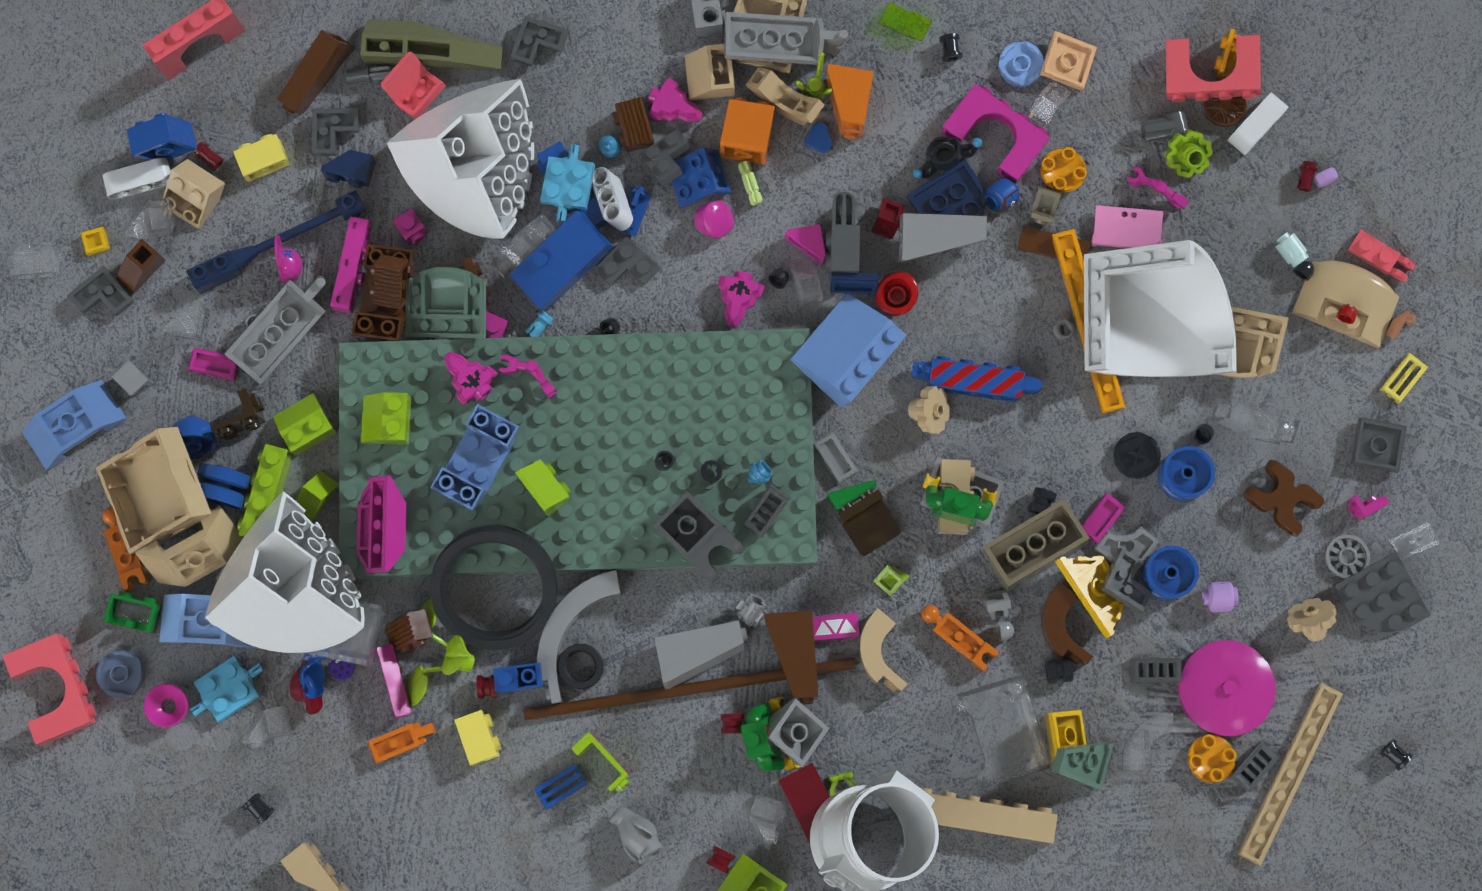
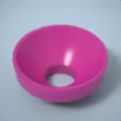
[144,684,189,728]

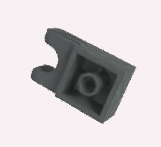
[825,192,860,281]
[653,490,745,582]

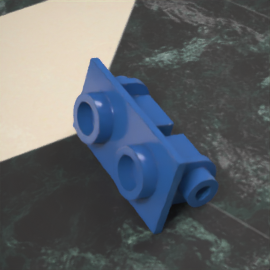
[614,186,652,237]

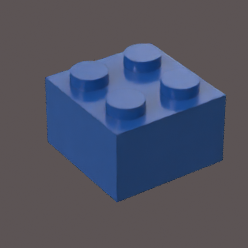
[126,113,197,161]

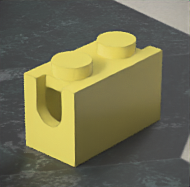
[233,134,290,182]
[454,710,502,766]

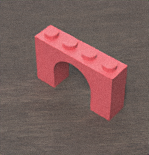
[143,0,245,81]
[1166,35,1261,103]
[3,633,96,746]

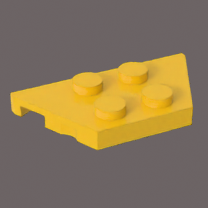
[1055,556,1125,639]

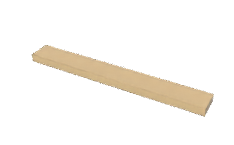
[1237,682,1343,866]

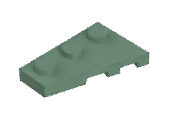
[1051,742,1114,790]

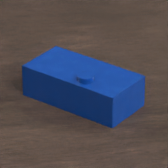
[510,211,614,310]

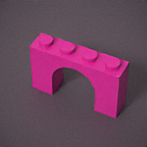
[941,84,1050,184]

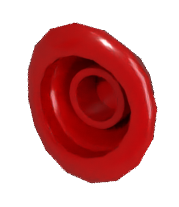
[875,271,919,316]

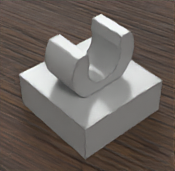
[982,590,1011,620]

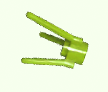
[796,52,832,99]

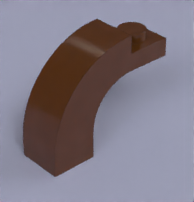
[1041,582,1093,666]

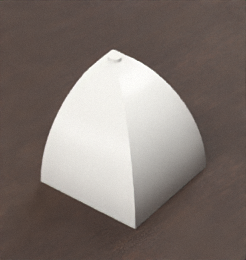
[1084,240,1236,377]

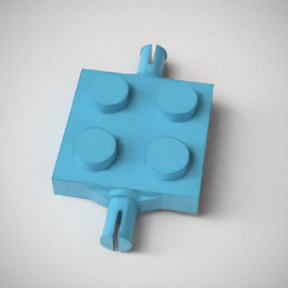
[540,144,595,223]
[190,656,264,723]

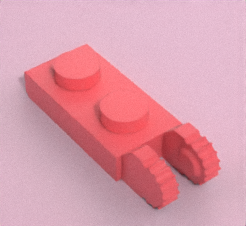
[1348,230,1416,282]

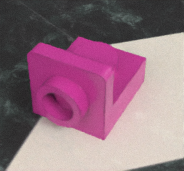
[392,208,428,245]
[486,310,509,338]
[1347,495,1389,521]

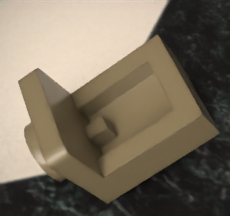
[1030,187,1061,225]

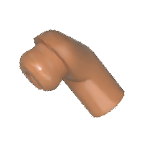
[1385,310,1416,340]

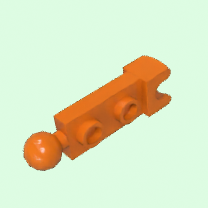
[102,507,150,592]
[921,605,999,672]

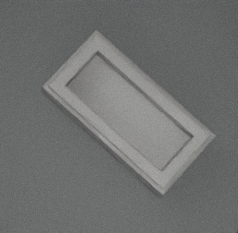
[813,432,858,485]

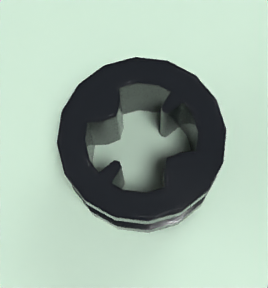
[701,460,722,483]

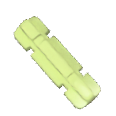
[738,161,762,206]

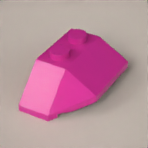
[356,476,406,574]

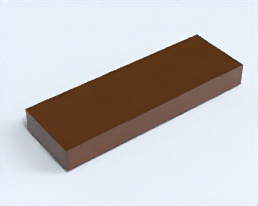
[1017,226,1091,260]

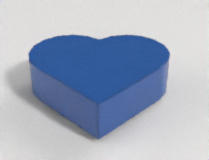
[804,123,832,153]

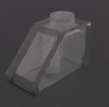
[1026,80,1073,128]

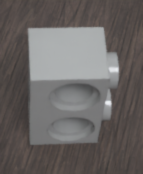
[691,0,726,36]

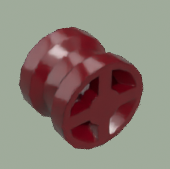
[476,674,498,699]
[721,714,744,734]
[706,845,736,874]

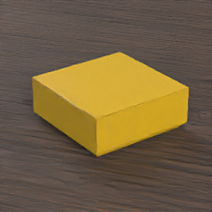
[80,226,110,256]

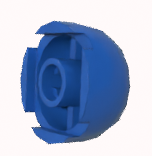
[172,415,216,459]

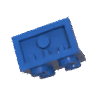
[672,147,731,208]

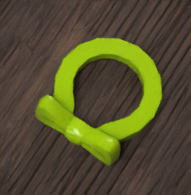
[828,771,857,796]

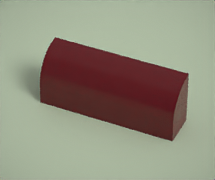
[778,763,856,851]

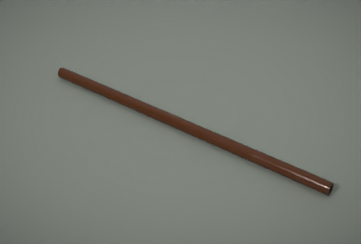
[523,657,856,721]

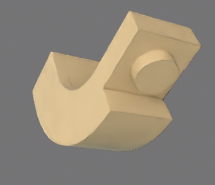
[746,67,824,125]
[859,608,907,692]

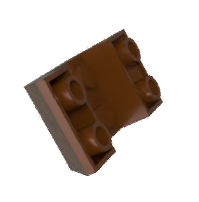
[352,244,414,341]

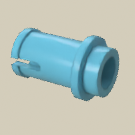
[525,311,553,337]

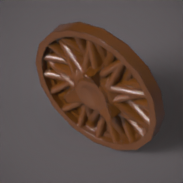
[1203,96,1247,127]

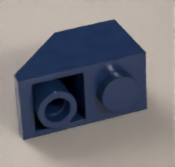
[320,150,376,188]

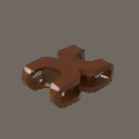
[1243,460,1325,537]

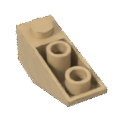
[280,843,349,891]

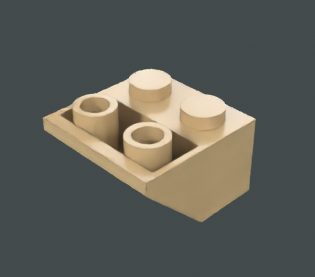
[684,44,735,101]
[161,159,225,229]

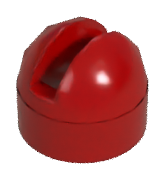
[1336,304,1357,324]

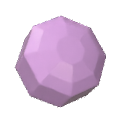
[1313,167,1338,187]

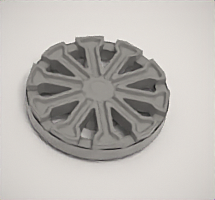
[1324,535,1370,579]

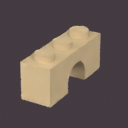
[938,459,975,535]

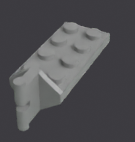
[725,12,848,65]
[224,275,326,385]

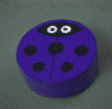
[330,656,355,680]

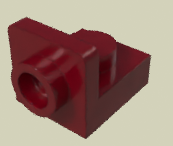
[871,198,904,239]

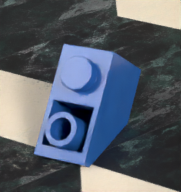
[493,662,543,694]

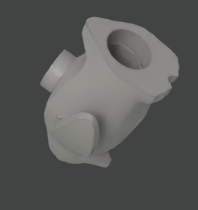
[609,807,666,865]

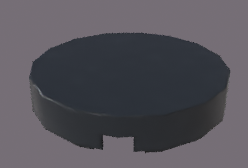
[1113,432,1161,479]

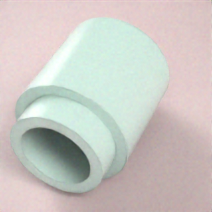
[1275,232,1309,268]

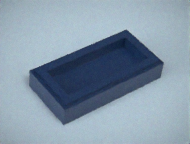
[830,272,879,294]

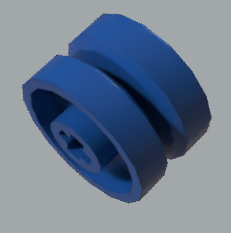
[1158,446,1215,502]
[197,463,251,509]
[1141,546,1199,601]

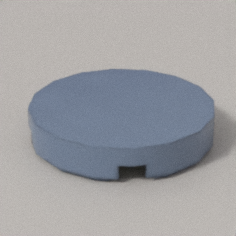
[96,650,145,698]

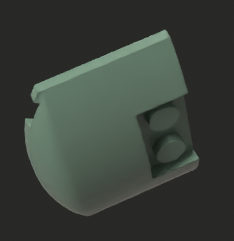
[405,267,486,339]

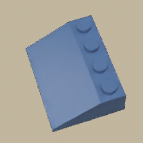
[790,293,907,407]

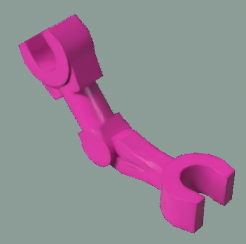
[1127,167,1189,209]
[499,355,557,399]

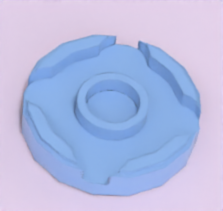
[998,41,1044,87]

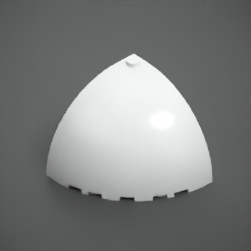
[387,79,534,239]
[205,491,365,653]

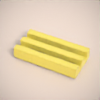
[1379,353,1428,404]

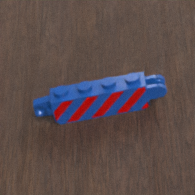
[911,356,1043,402]

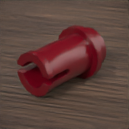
[193,142,224,170]
[1296,161,1318,192]

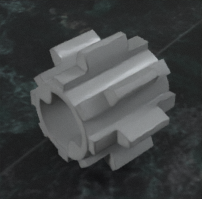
[736,594,767,626]

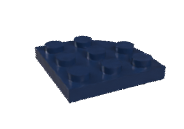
[906,160,985,254]

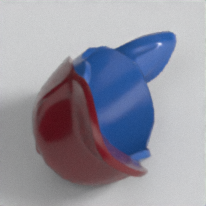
[289,648,330,715]

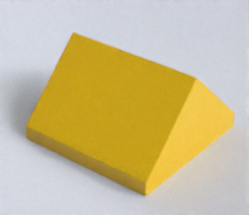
[1044,710,1087,763]

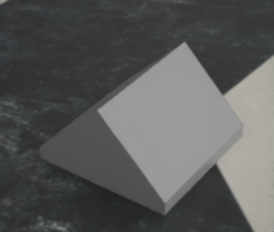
[767,698,829,767]

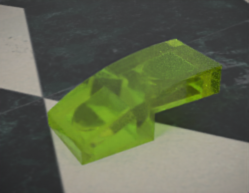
[878,2,932,42]

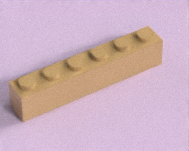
[919,787,1058,844]

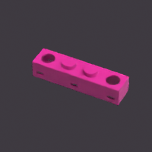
[330,217,372,314]

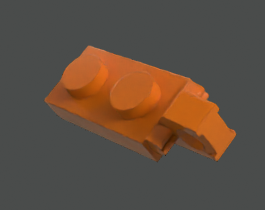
[367,722,436,764]

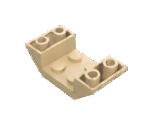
[135,506,242,587]

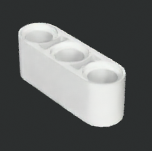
[1227,92,1289,155]
[102,158,171,200]
[592,167,633,231]

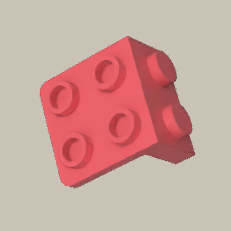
[381,52,446,119]

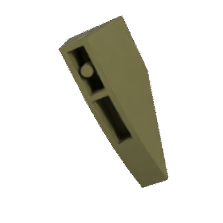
[360,19,503,71]

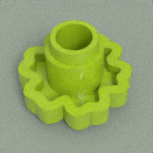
[1164,129,1213,178]

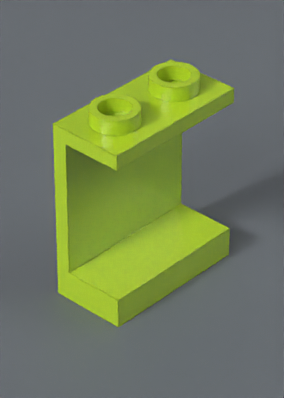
[571,732,631,792]

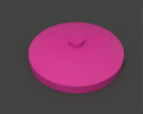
[1178,640,1276,737]

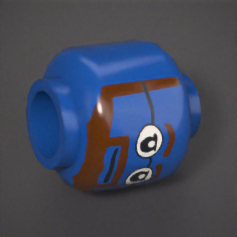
[985,178,1019,212]

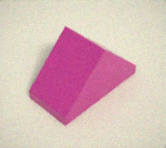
[785,224,826,265]

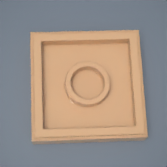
[1040,31,1097,91]

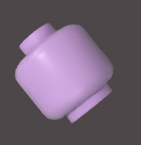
[1202,581,1238,613]

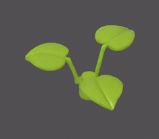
[406,596,475,709]

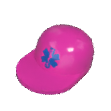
[275,235,302,283]

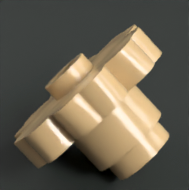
[908,386,950,434]
[1287,598,1337,641]

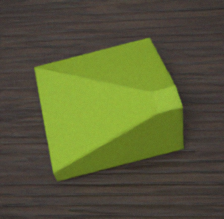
[873,564,909,597]

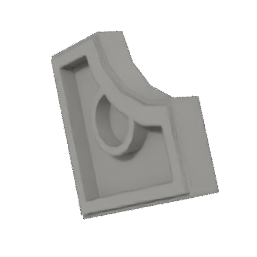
[1093,527,1160,572]

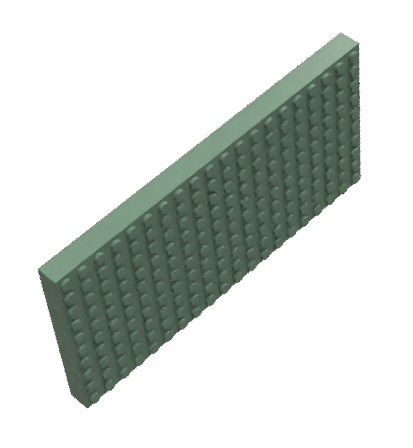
[339,328,817,580]

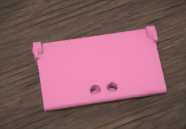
[1091,205,1163,248]

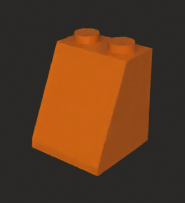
[826,64,874,140]
[720,97,775,165]

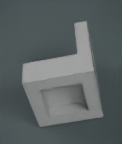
[112,361,153,396]

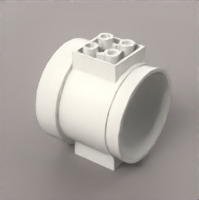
[810,770,939,891]

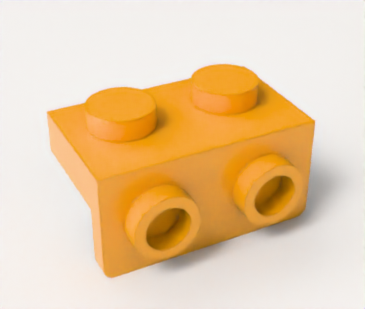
[1214,28,1240,79]

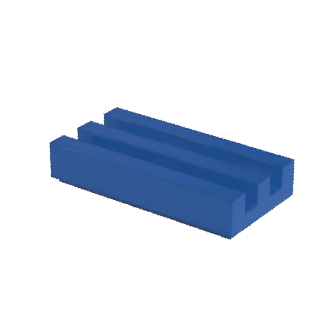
[534,764,588,810]

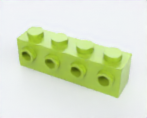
[237,444,293,538]

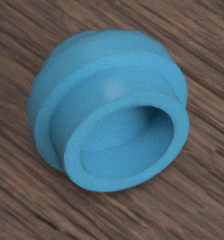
[599,135,622,158]
[748,460,772,484]

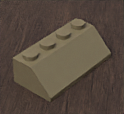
[983,499,1090,592]

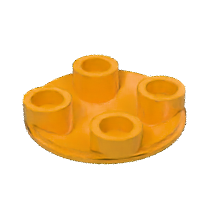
[1040,147,1087,192]
[1188,734,1236,783]

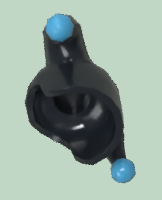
[913,136,982,179]

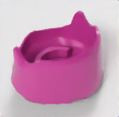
[694,201,734,238]

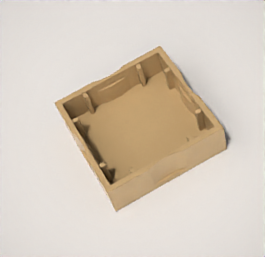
[96,427,211,555]

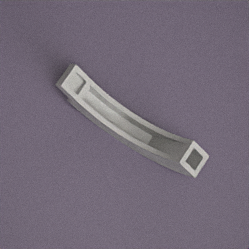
[537,570,622,704]

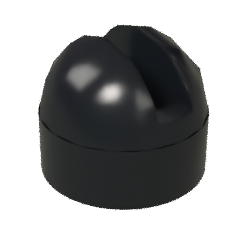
[1293,261,1314,281]
[769,268,789,289]
[600,318,621,335]
[1193,424,1214,444]
[654,451,674,471]

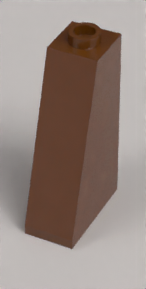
[277,30,355,114]
[764,611,818,705]

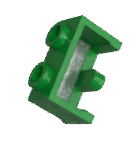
[103,591,162,634]

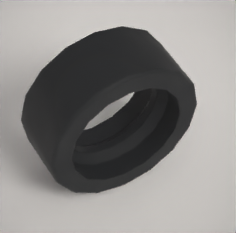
[558,644,604,689]

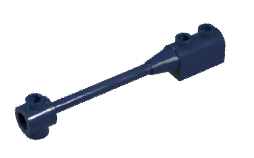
[187,190,366,294]

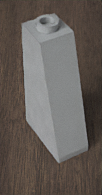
[899,213,990,262]
[655,620,748,690]

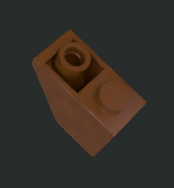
[116,239,166,294]

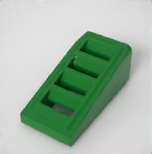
[827,480,877,513]

